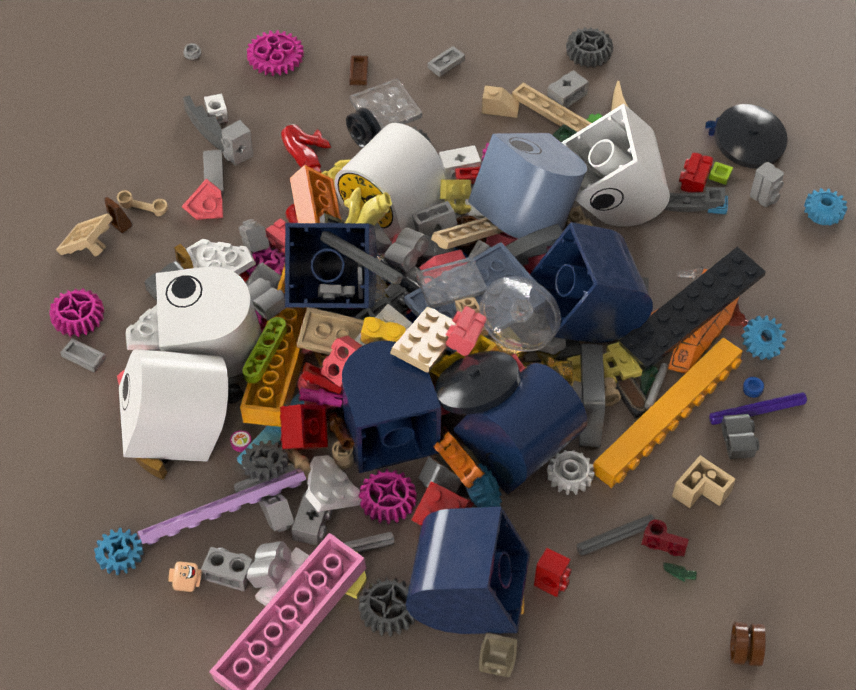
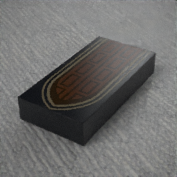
[616,377,647,419]

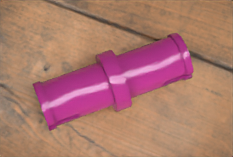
[299,387,343,407]

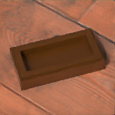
[349,55,368,85]

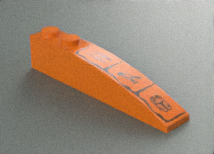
[668,269,740,374]

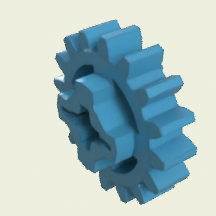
[94,528,144,575]

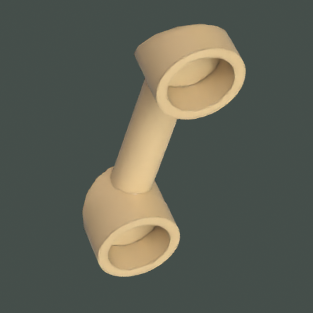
[117,190,168,216]

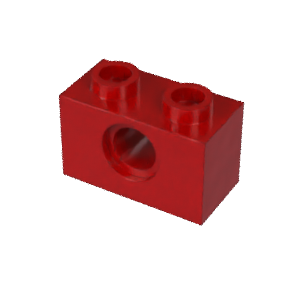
[534,548,572,597]

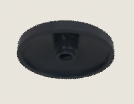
[714,104,788,169]
[435,351,521,415]

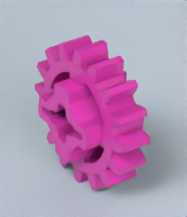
[246,247,285,277]

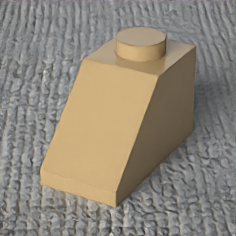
[482,86,520,118]

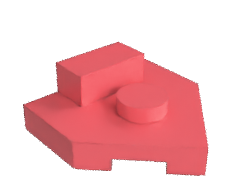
[182,178,223,220]

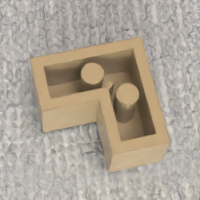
[672,455,736,508]

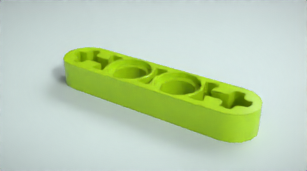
[242,317,287,383]

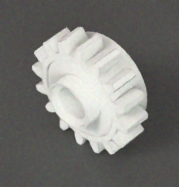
[547,450,594,495]

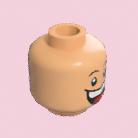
[168,561,201,592]

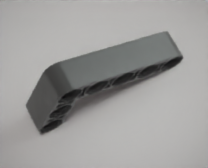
[579,343,605,447]

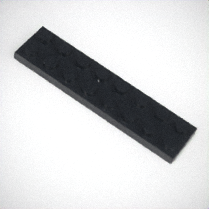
[619,246,766,371]

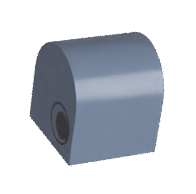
[468,133,587,239]

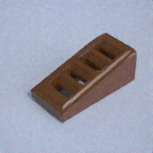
[104,197,133,233]

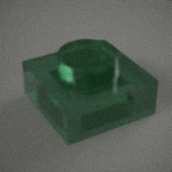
[553,124,577,143]

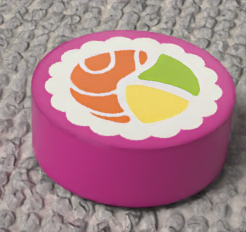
[230,430,252,452]

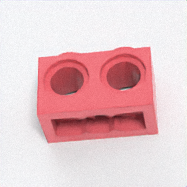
[321,335,363,387]

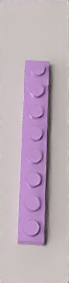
[138,468,306,545]

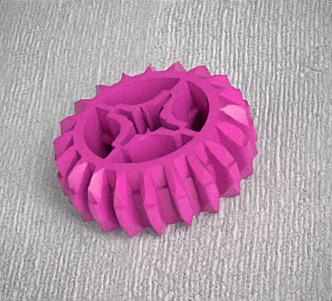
[49,288,105,338]
[359,469,417,525]

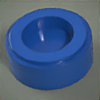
[743,377,764,398]

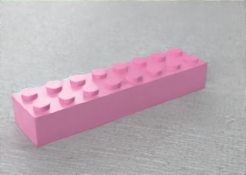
[210,533,366,690]

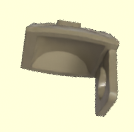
[479,633,517,678]

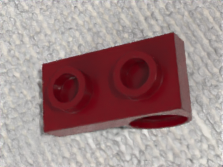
[641,519,689,557]

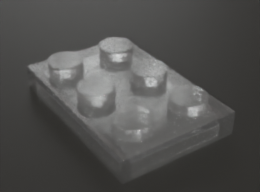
[415,257,488,308]

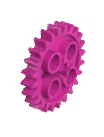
[247,30,304,76]

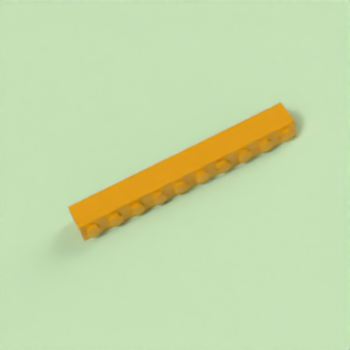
[593,337,743,488]

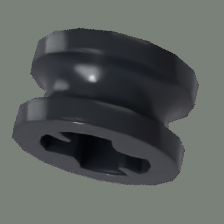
[227,383,244,404]

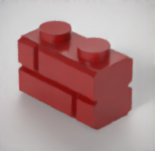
[679,152,714,193]

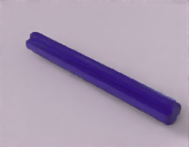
[709,392,807,425]

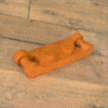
[433,431,485,489]

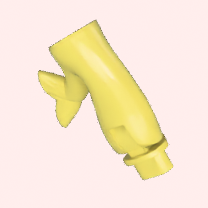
[344,187,392,226]

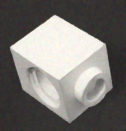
[204,94,228,123]

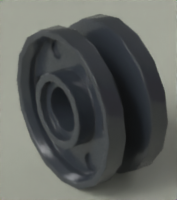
[346,107,381,148]

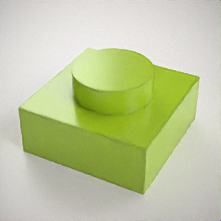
[709,162,733,185]

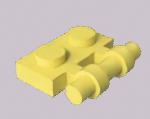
[440,179,471,214]
[603,342,642,383]

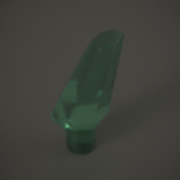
[640,366,658,396]
[663,562,697,582]

